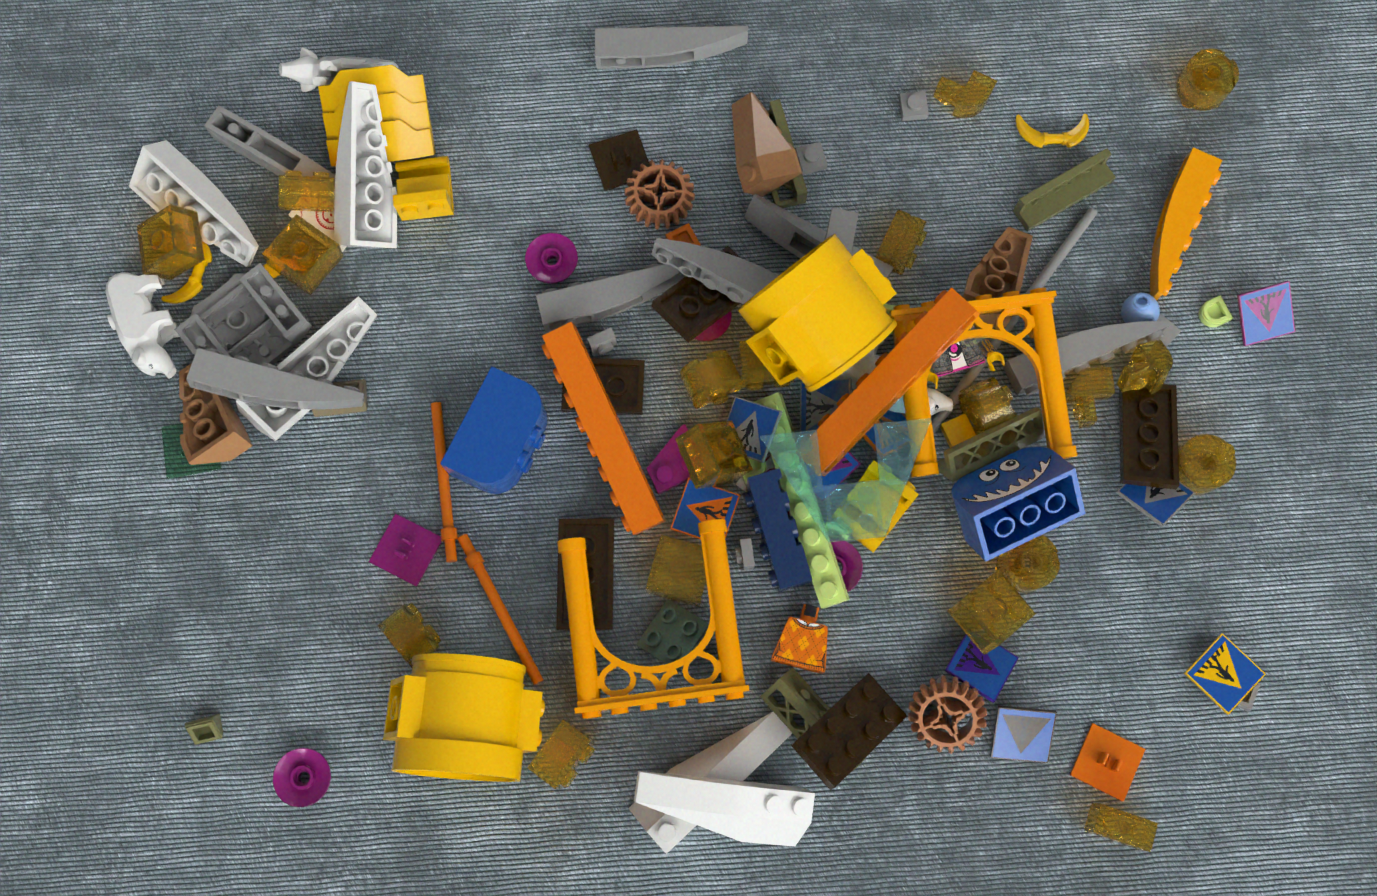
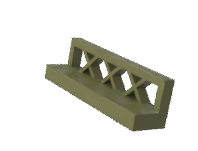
[767,99,808,208]
[1013,148,1116,232]
[937,407,1045,482]
[760,667,863,773]

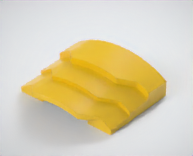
[318,65,436,166]

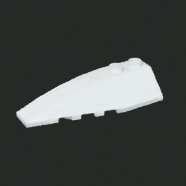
[334,81,397,248]
[129,140,259,267]
[235,296,377,441]
[628,712,792,854]
[634,771,815,846]

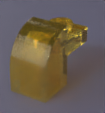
[933,70,997,118]
[1117,339,1173,394]
[1065,367,1115,428]

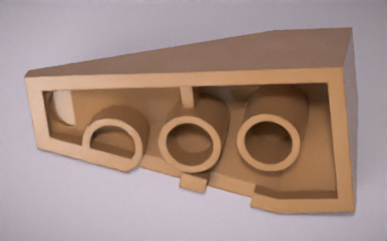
[732,92,802,197]
[963,227,1033,329]
[179,363,253,465]

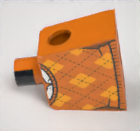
[770,604,828,674]

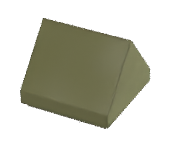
[185,713,223,745]

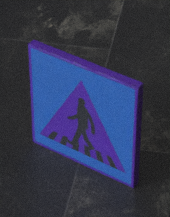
[944,626,1019,703]

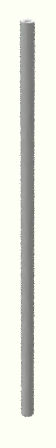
[893,208,1097,479]

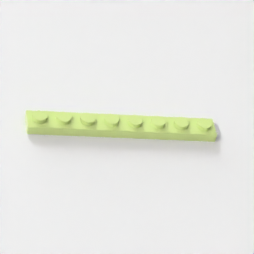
[755,392,850,609]

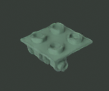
[636,599,709,672]

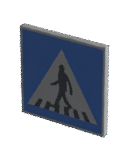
[800,378,852,436]
[717,396,783,463]
[1116,481,1195,527]

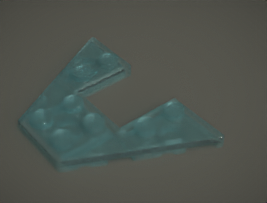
[761,418,931,542]

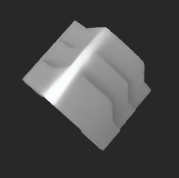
[174,263,312,365]

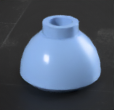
[1121,292,1160,323]

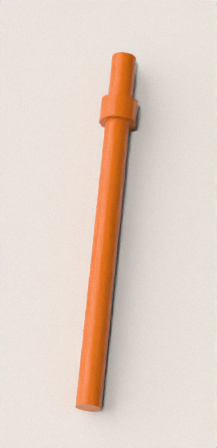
[431,402,458,563]
[457,534,544,685]

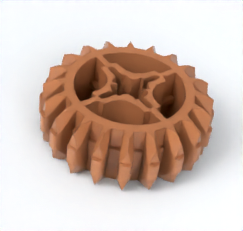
[624,159,695,230]
[908,675,987,754]

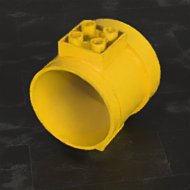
[737,234,897,392]
[383,653,545,782]

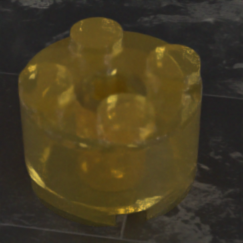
[1176,49,1239,111]
[680,350,744,409]
[958,377,1018,435]
[1178,434,1236,495]
[996,535,1060,593]
[377,602,441,668]

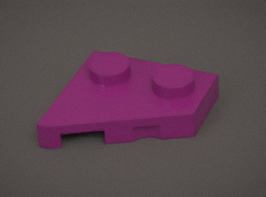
[647,424,707,495]

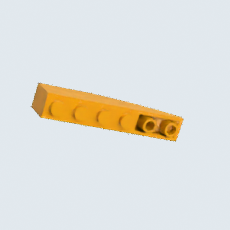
[1150,147,1222,300]

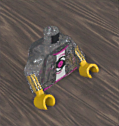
[927,326,1005,389]

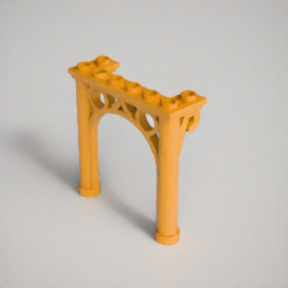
[888,288,1077,478]
[557,519,750,719]

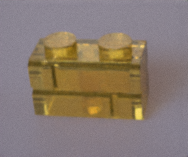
[278,171,335,212]
[875,209,928,275]
[1084,803,1158,852]

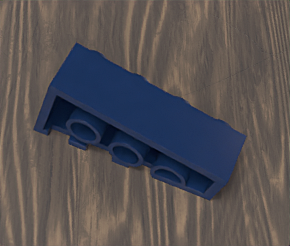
[743,468,812,592]

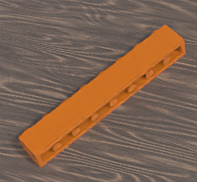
[795,287,980,476]
[541,322,666,535]

